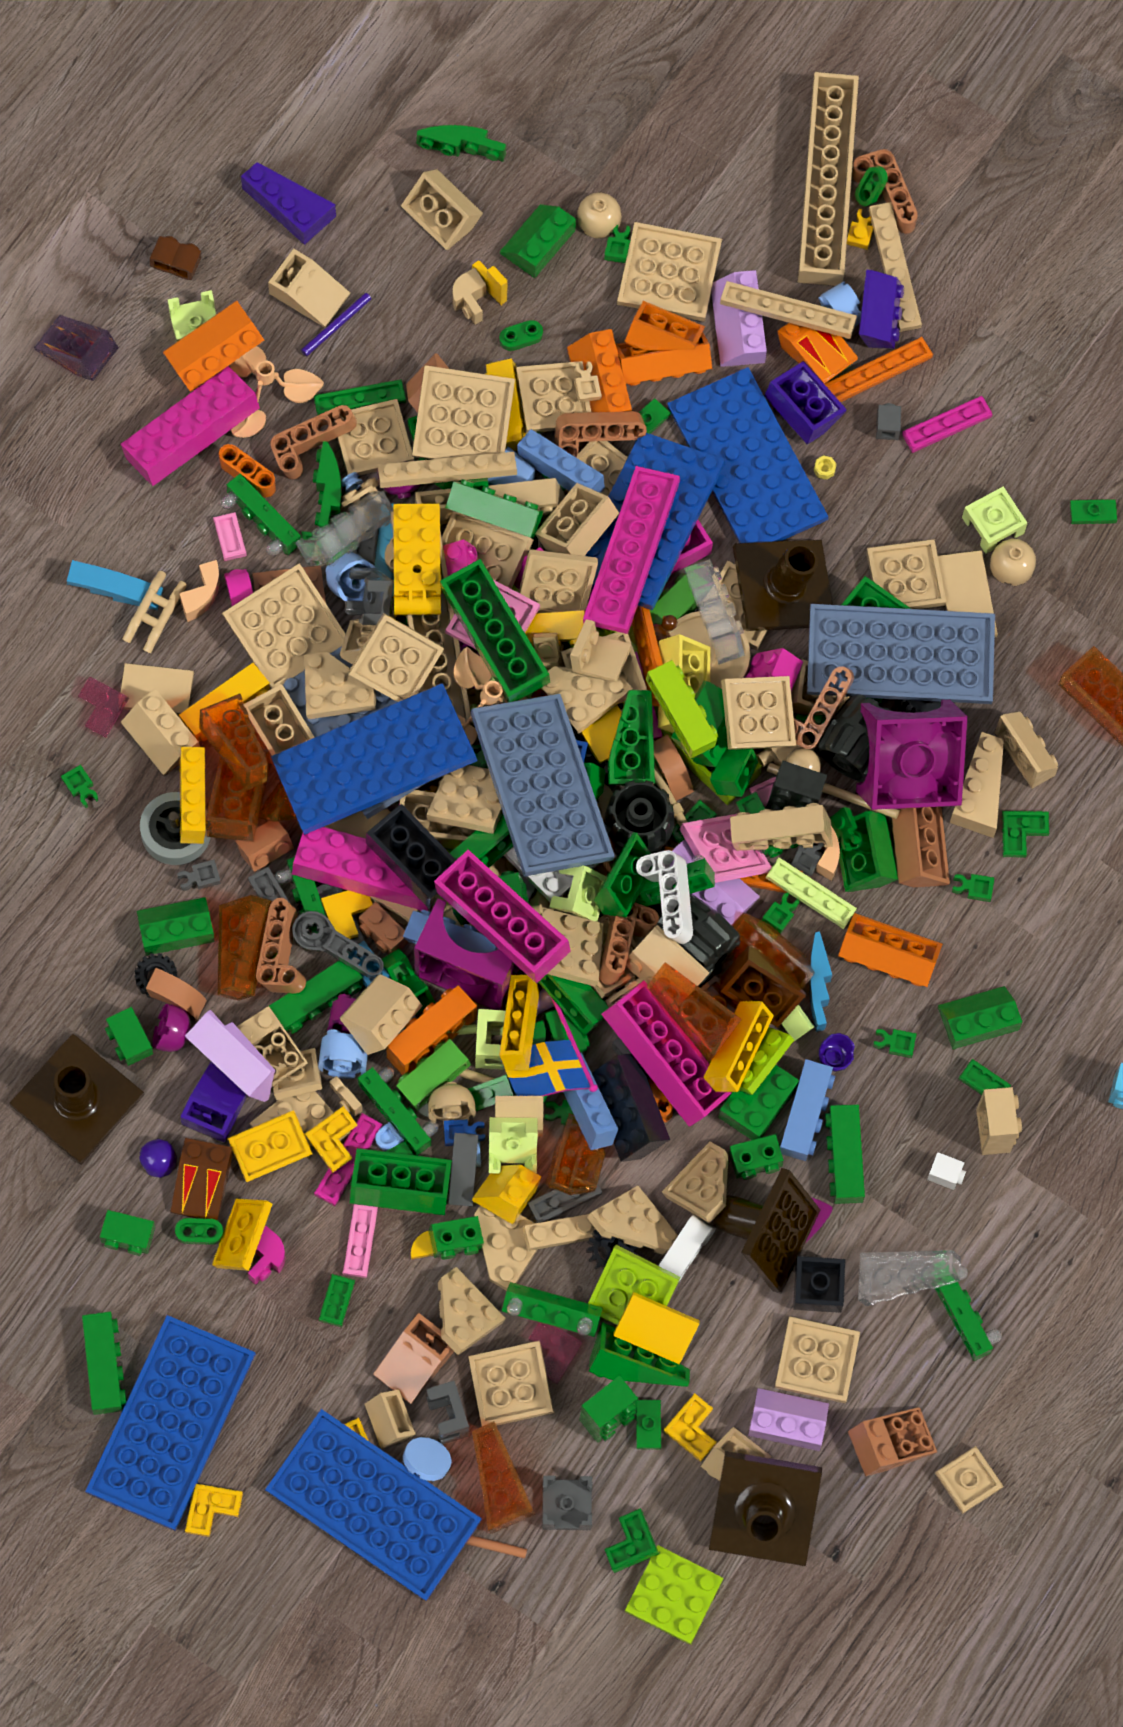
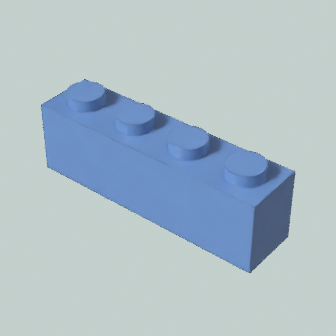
[517,429,605,493]
[403,910,498,953]
[563,1053,618,1150]
[780,1059,835,1161]

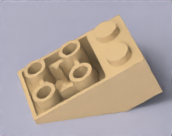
[268,249,350,328]
[237,1006,308,1087]

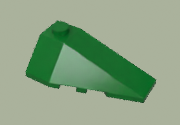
[608,690,655,786]
[589,1323,690,1387]

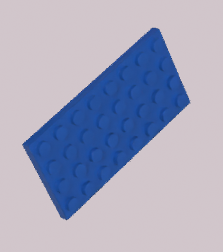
[667,367,828,543]
[585,433,725,610]
[271,683,477,835]
[85,1315,256,1531]
[265,1409,482,1602]

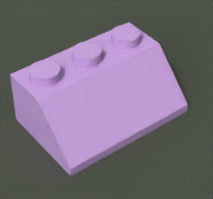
[748,1388,829,1451]

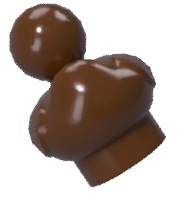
[653,615,678,647]

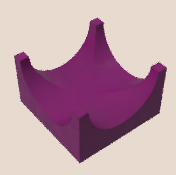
[856,699,967,810]
[414,898,521,1010]

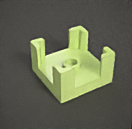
[167,290,216,342]
[962,487,1027,554]
[549,865,607,922]
[475,1009,506,1070]
[489,1117,538,1174]

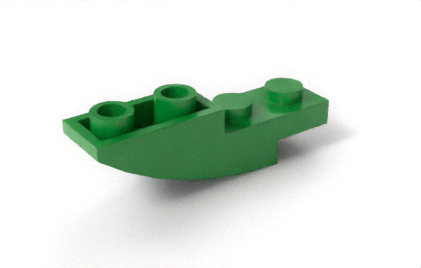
[416,125,506,162]
[313,441,342,533]

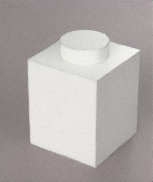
[927,1152,966,1190]

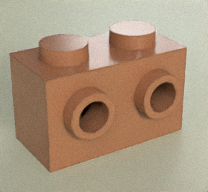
[236,818,294,872]
[359,902,409,955]

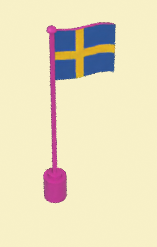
[501,996,598,1097]

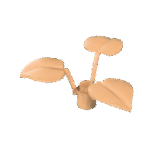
[229,346,324,438]
[454,647,527,746]

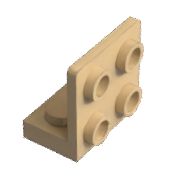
[570,619,631,682]

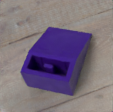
[180,1061,248,1143]

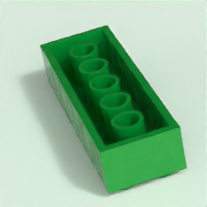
[440,559,550,702]

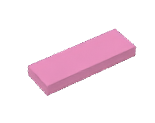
[343,1204,378,1278]

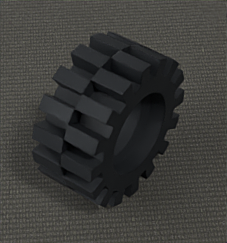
[134,953,178,999]

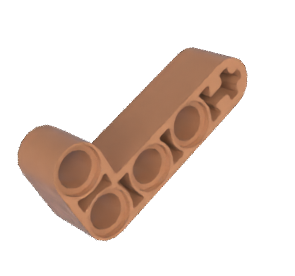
[852,149,918,234]
[270,405,357,479]
[555,411,647,457]
[794,666,854,749]
[256,898,306,993]
[599,902,659,986]

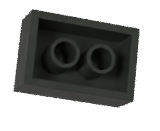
[766,761,827,811]

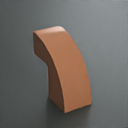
[653,734,694,801]
[146,968,207,1021]

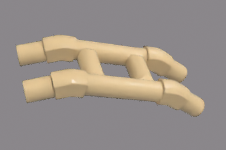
[122,571,187,653]

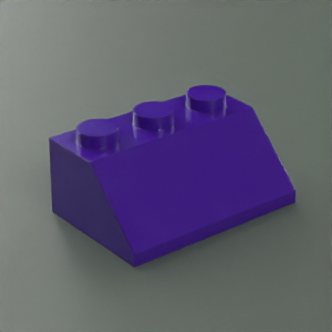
[859,270,904,349]
[764,361,847,445]

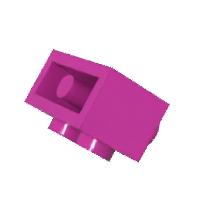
[443,539,477,576]

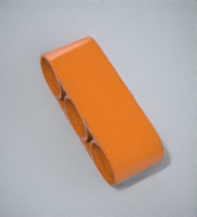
[219,444,276,498]

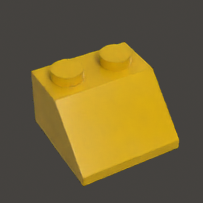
[472,1165,541,1224]

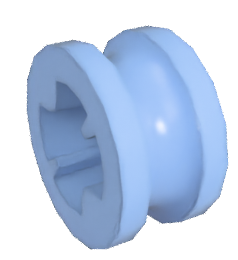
[341,472,363,493]

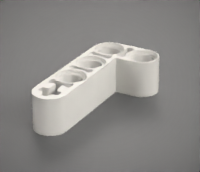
[636,850,693,944]
[659,1215,716,1282]

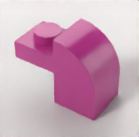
[224,569,253,607]
[248,1226,285,1285]

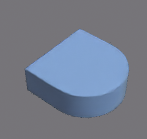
[375,1122,404,1151]

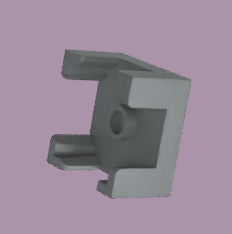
[344,567,394,625]
[426,1381,469,1445]
[542,1476,592,1530]

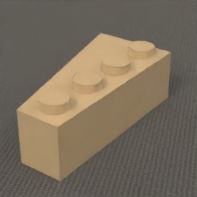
[950,732,1004,838]
[730,803,833,851]

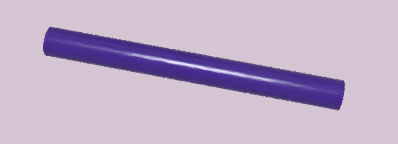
[301,293,371,357]

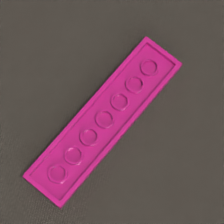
[583,466,680,634]

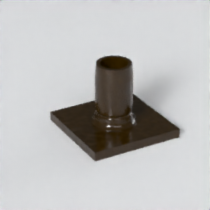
[732,539,833,631]
[9,1034,145,1165]
[714,1168,821,1294]

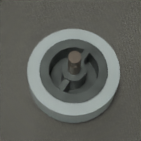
[140,792,211,865]

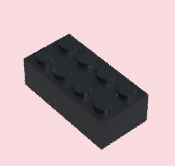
[366,804,456,909]
[592,1054,670,1162]

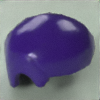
[819,1033,855,1072]
[139,1139,177,1178]

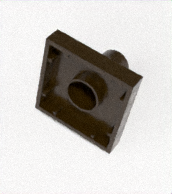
[709,1451,822,1566]

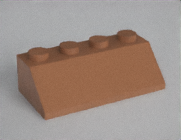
[892,806,950,888]

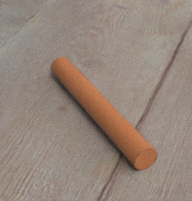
[466,1536,527,1558]

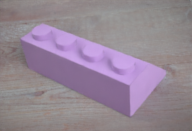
[711,270,767,367]
[670,840,760,927]

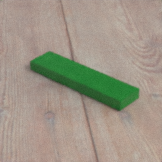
[313,379,406,416]

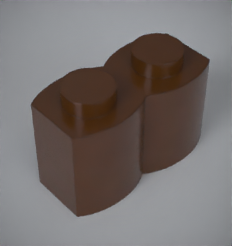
[150,236,201,280]

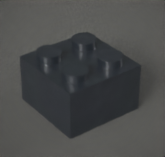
[793,1256,846,1313]

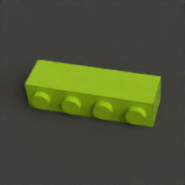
[646,660,718,759]

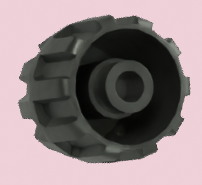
[817,694,890,782]
[605,780,674,854]
[656,895,741,985]

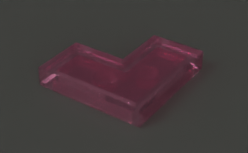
[78,676,129,738]
[529,1322,582,1385]

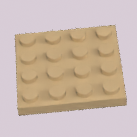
[617,222,722,322]
[412,365,515,459]
[442,511,533,589]
[222,563,346,689]

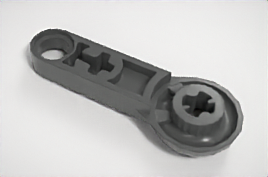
[293,911,384,979]

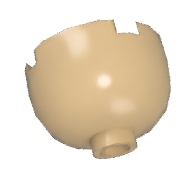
[577,192,621,239]
[990,539,1036,586]
[428,1082,476,1125]

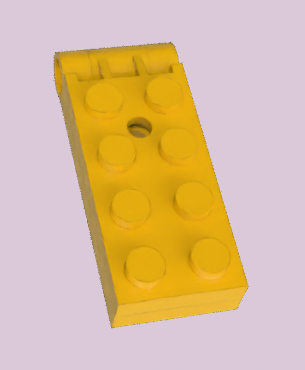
[393,504,441,615]

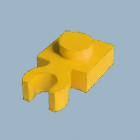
[846,209,873,250]

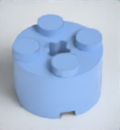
[818,281,862,327]
[325,552,375,601]
[318,1029,368,1079]

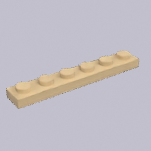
[869,202,922,332]
[720,281,857,339]
[378,452,517,488]

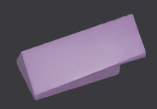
[185,1010,275,1102]

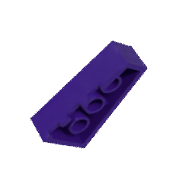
[241,162,336,245]

